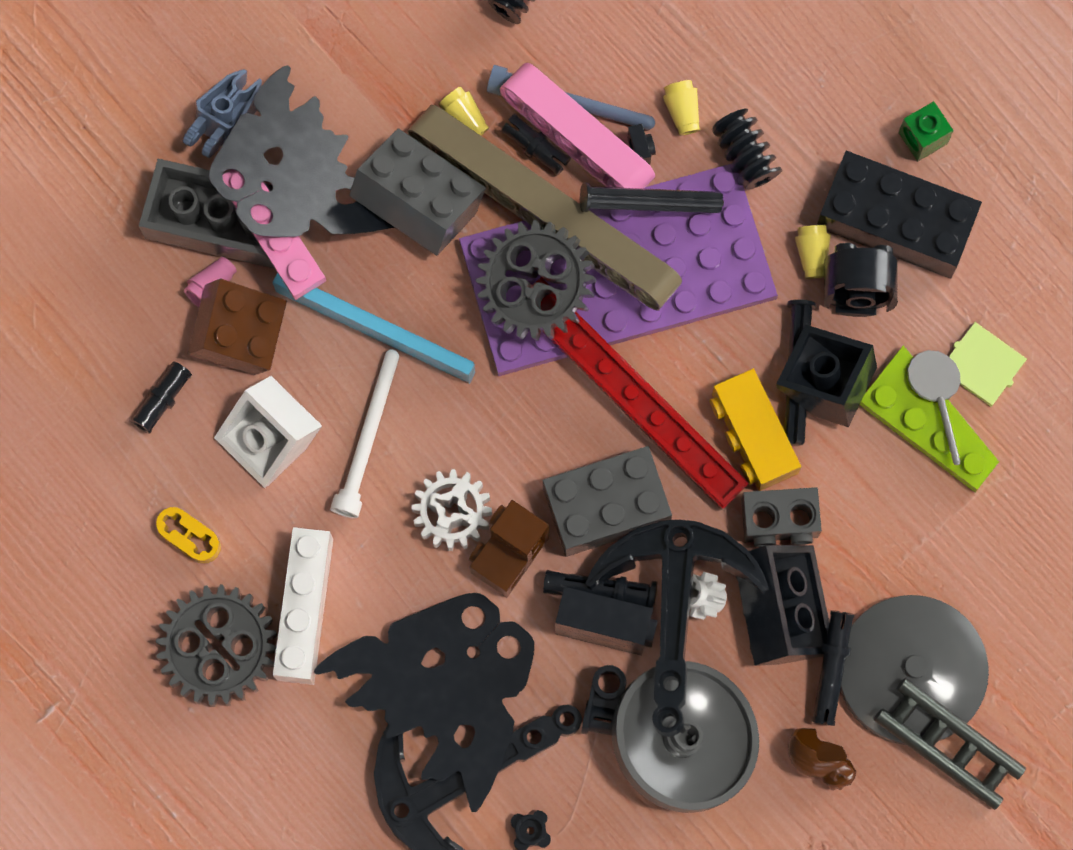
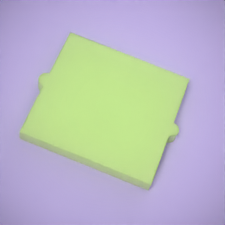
[949,322,1027,407]

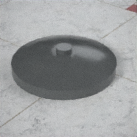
[840,595,989,745]
[612,661,759,813]

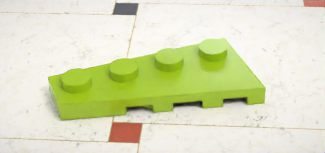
[860,345,999,493]

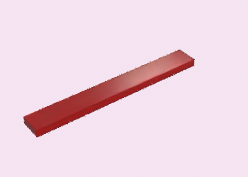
[532,277,749,510]

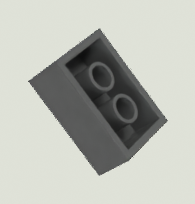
[349,128,486,256]
[543,446,672,557]

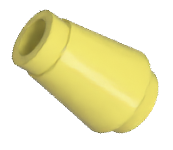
[663,80,700,136]
[439,87,489,136]
[795,225,831,279]

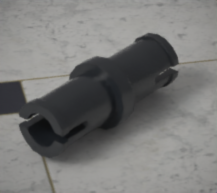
[501,113,571,175]
[131,361,192,434]

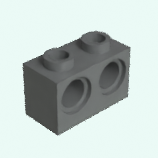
[741,487,822,547]

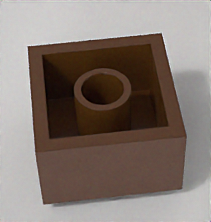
[188,278,287,375]

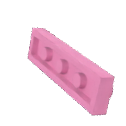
[222,169,326,300]

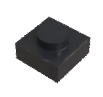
[627,124,656,165]

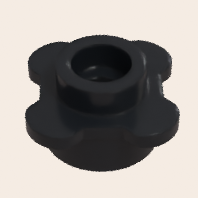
[511,810,551,850]

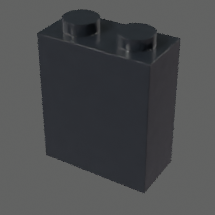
[555,587,658,656]

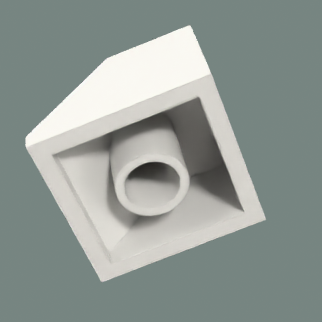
[214,376,322,488]

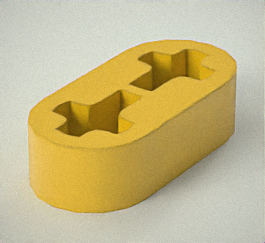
[156,507,221,564]

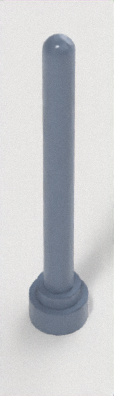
[487,65,655,130]

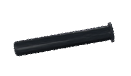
[579,183,724,213]
[784,300,816,446]

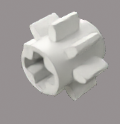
[690,572,727,620]

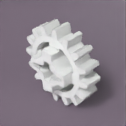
[412,469,492,551]

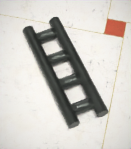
[874,678,1026,810]

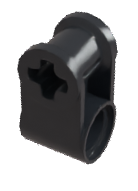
[581,665,626,736]

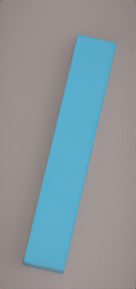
[272,273,475,384]

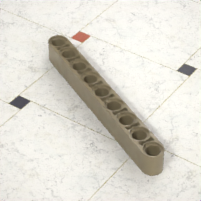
[407,105,682,311]

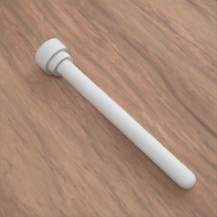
[330,349,399,518]

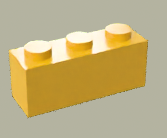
[709,368,802,491]

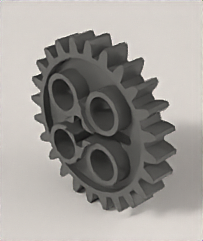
[476,220,596,341]
[156,584,278,707]

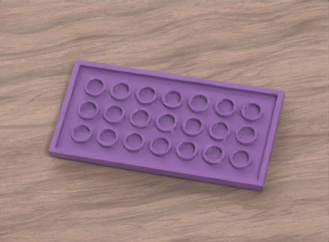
[459,164,778,376]

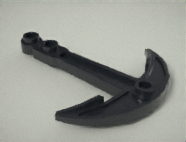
[585,519,769,737]
[374,705,582,850]

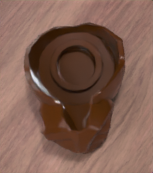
[788,728,856,790]

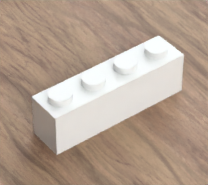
[273,527,334,685]

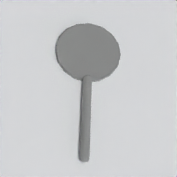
[907,350,961,465]

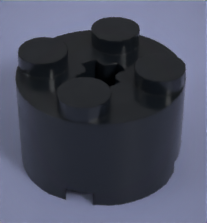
[824,243,898,317]

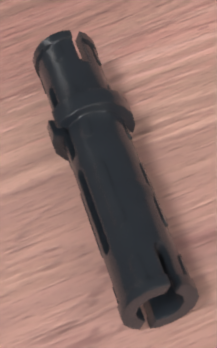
[811,610,855,726]

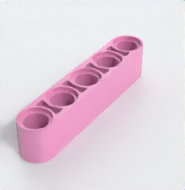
[500,63,655,189]

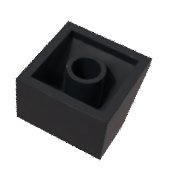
[776,324,877,427]

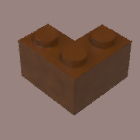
[469,500,549,598]

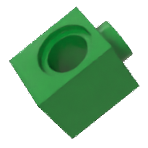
[898,101,954,162]

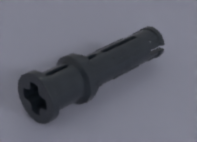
[543,570,658,614]

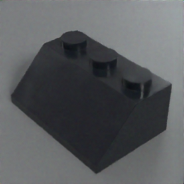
[736,545,829,666]

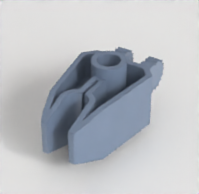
[183,69,262,158]

